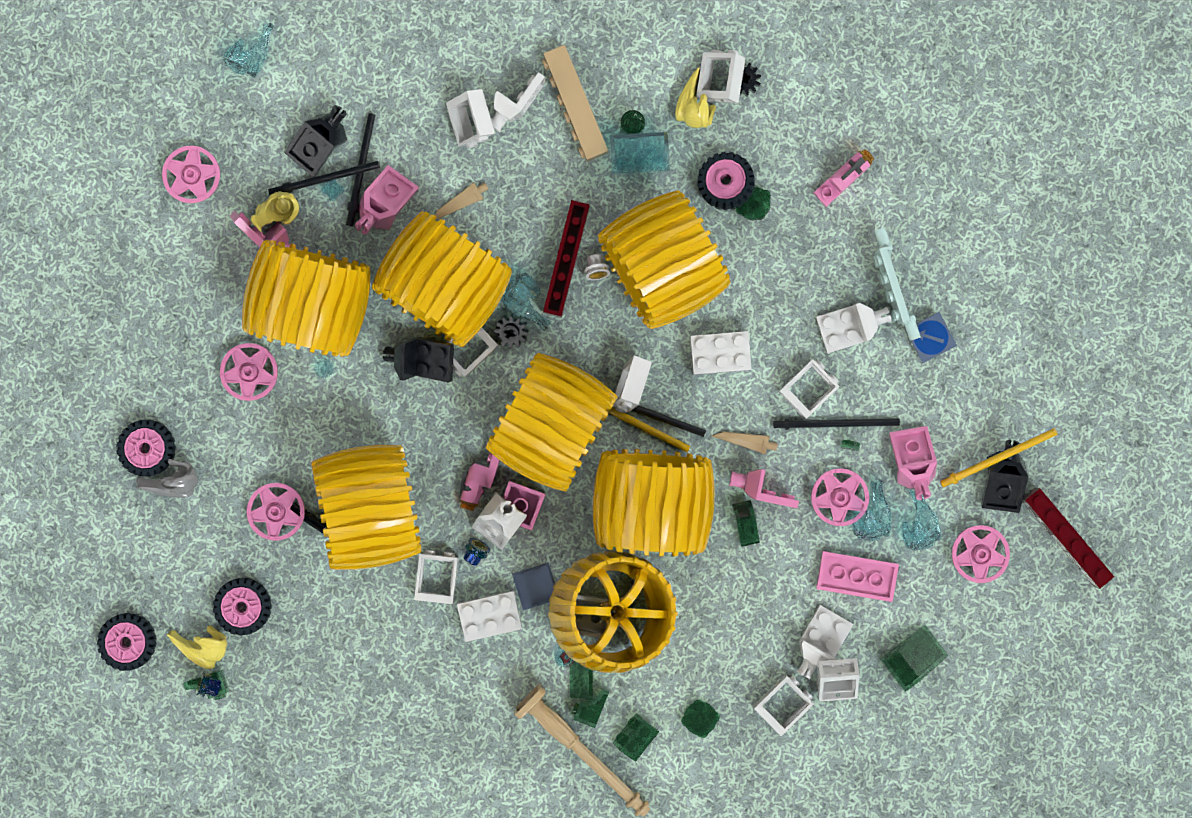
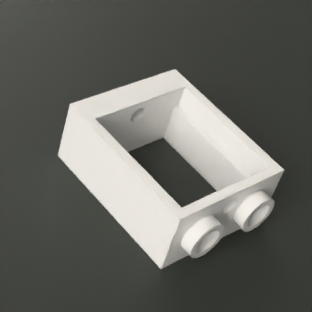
[696,50,745,103]
[446,89,495,149]
[446,328,499,377]
[613,355,652,413]
[778,359,840,419]
[414,550,459,604]
[817,658,860,702]
[753,674,814,736]

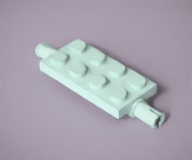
[873,228,921,341]

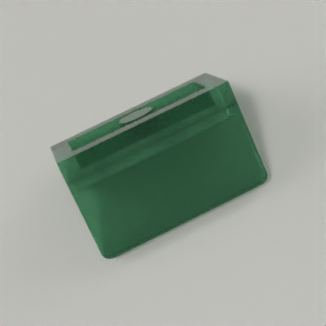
[570,660,593,700]

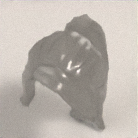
[136,459,198,498]

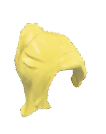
[675,68,716,128]
[251,191,299,232]
[167,625,228,669]

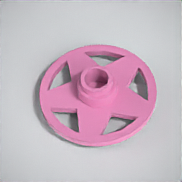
[162,146,220,203]
[220,343,278,401]
[811,469,869,526]
[247,483,305,541]
[952,525,1010,583]

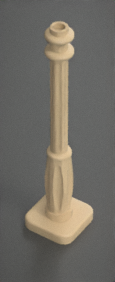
[514,683,650,817]

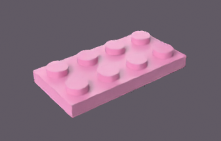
[816,551,899,602]

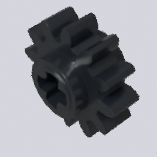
[728,63,761,97]
[494,313,529,348]

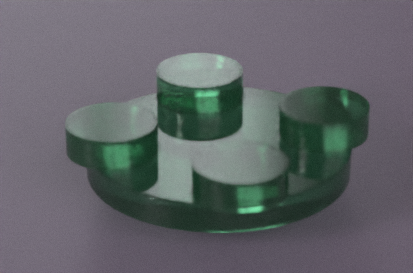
[736,187,771,220]
[681,699,720,738]

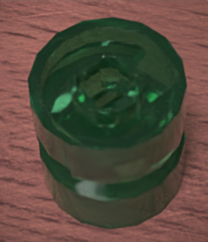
[620,110,645,139]

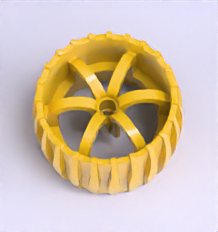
[598,190,730,329]
[371,211,512,347]
[242,240,371,357]
[486,353,617,491]
[311,445,421,570]
[593,449,715,556]
[548,551,678,673]

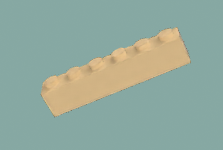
[542,45,608,162]

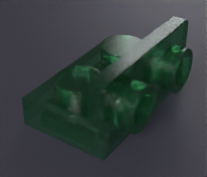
[613,713,659,762]

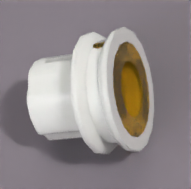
[585,254,610,280]

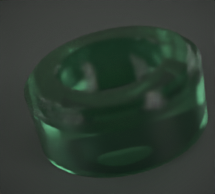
[840,440,860,451]

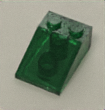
[880,625,948,692]

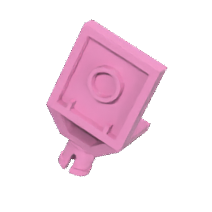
[355,165,419,234]
[230,211,290,247]
[889,426,937,500]
[729,469,799,508]

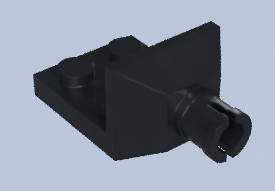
[284,105,347,177]
[383,337,454,383]
[981,440,1028,513]

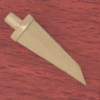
[435,182,489,220]
[712,431,778,454]

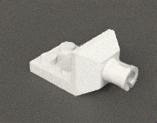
[491,72,546,132]
[816,303,891,353]
[471,493,527,550]
[797,605,854,679]

